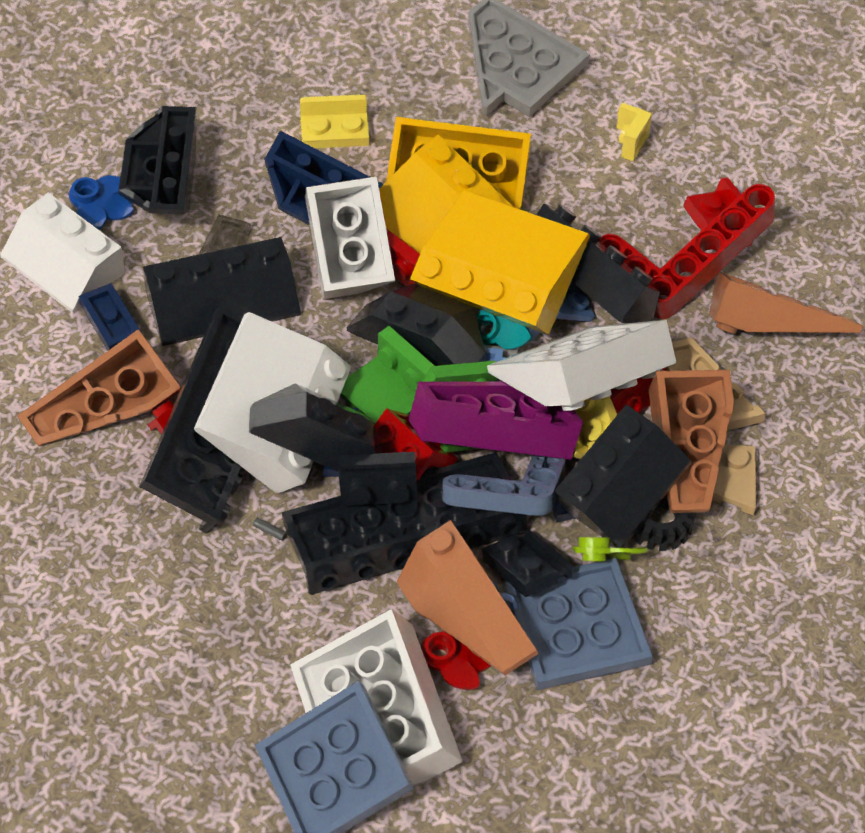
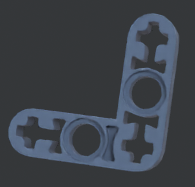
[442,455,565,515]

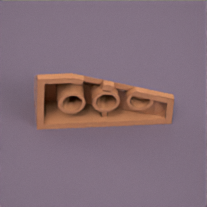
[709,272,863,334]
[17,329,181,446]
[649,370,734,513]
[396,520,539,675]

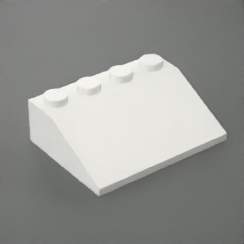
[193,312,352,493]
[487,320,676,411]
[290,609,463,785]

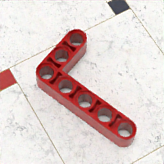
[599,184,775,319]

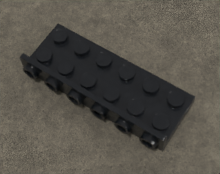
[139,305,243,533]
[281,452,527,595]

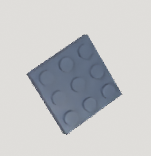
[504,558,653,690]
[255,681,415,833]

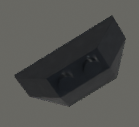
[118,106,197,214]
[346,283,486,366]
[249,383,383,472]

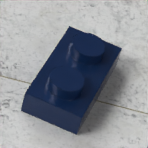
[79,283,142,351]

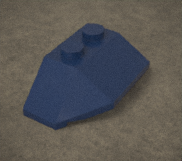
[264,131,383,225]

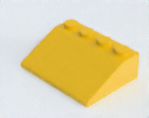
[386,117,531,210]
[379,134,513,254]
[410,190,590,335]

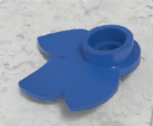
[69,175,134,229]

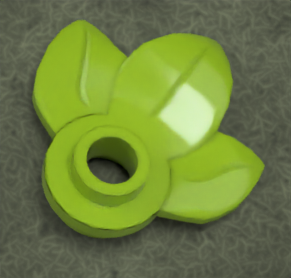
[572,537,647,561]

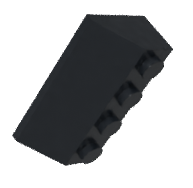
[536,203,660,323]
[143,237,301,346]

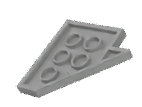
[468,0,590,117]

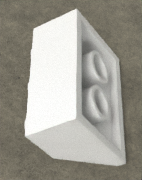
[305,177,395,299]
[0,193,125,314]

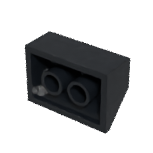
[554,404,692,548]

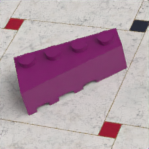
[408,381,583,460]

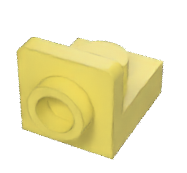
[616,103,652,161]

